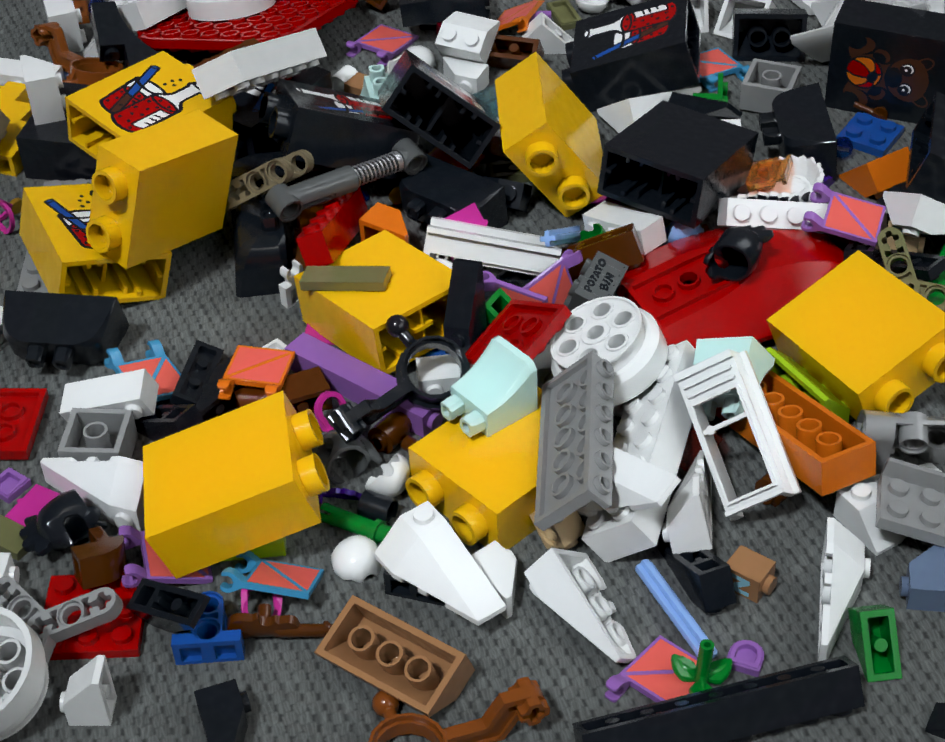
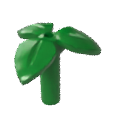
[671,639,733,694]

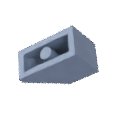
[899,545,945,612]

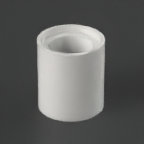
[331,65,358,92]

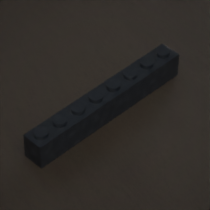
[572,655,865,742]

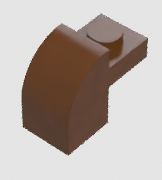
[71,526,127,590]

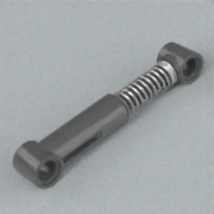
[265,138,428,223]

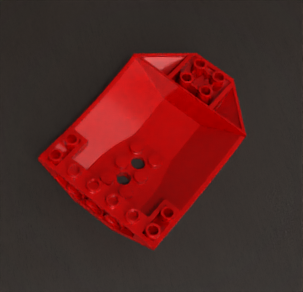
[616,227,844,348]

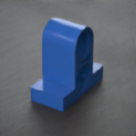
[171,591,245,665]

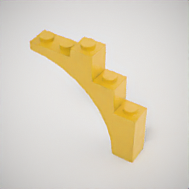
[0,81,32,177]

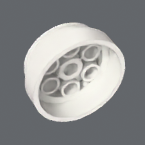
[185,0,276,21]
[550,296,668,407]
[0,607,49,741]

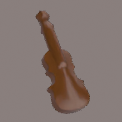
[227,604,333,639]

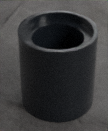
[357,490,398,526]

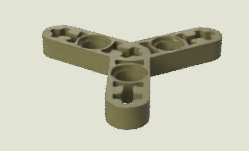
[877,227,945,312]

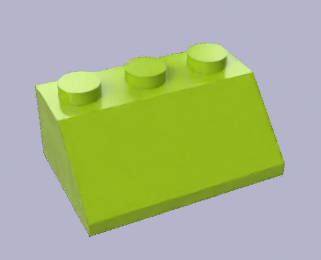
[766,347,850,423]

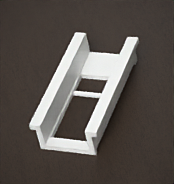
[423,216,562,276]
[673,349,802,521]

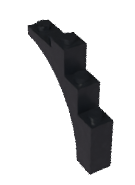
[90,1,195,68]

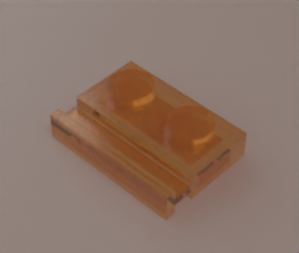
[746,154,793,192]

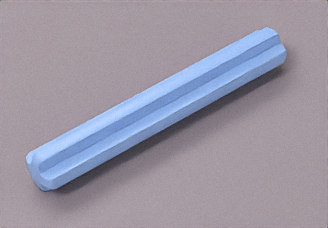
[540,226,581,247]
[635,559,717,659]

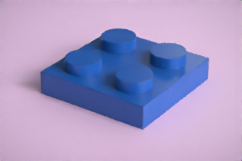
[836,112,905,157]

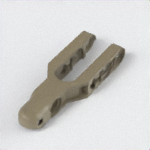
[225,149,314,214]

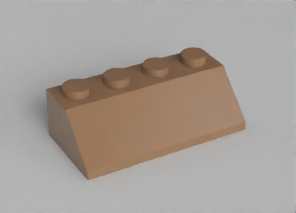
[314,595,475,717]

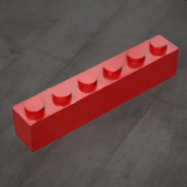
[296,187,368,266]

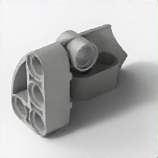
[855,410,945,475]

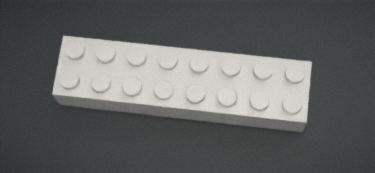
[582,340,695,562]

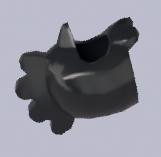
[703,225,774,281]
[19,489,108,556]

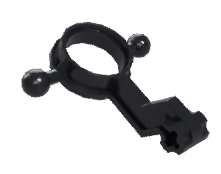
[327,314,470,444]

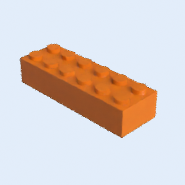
[715,371,876,497]

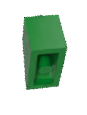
[848,604,902,682]

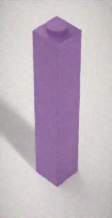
[284,332,443,437]

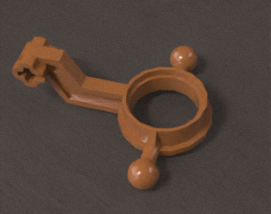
[31,22,123,85]
[368,677,550,742]

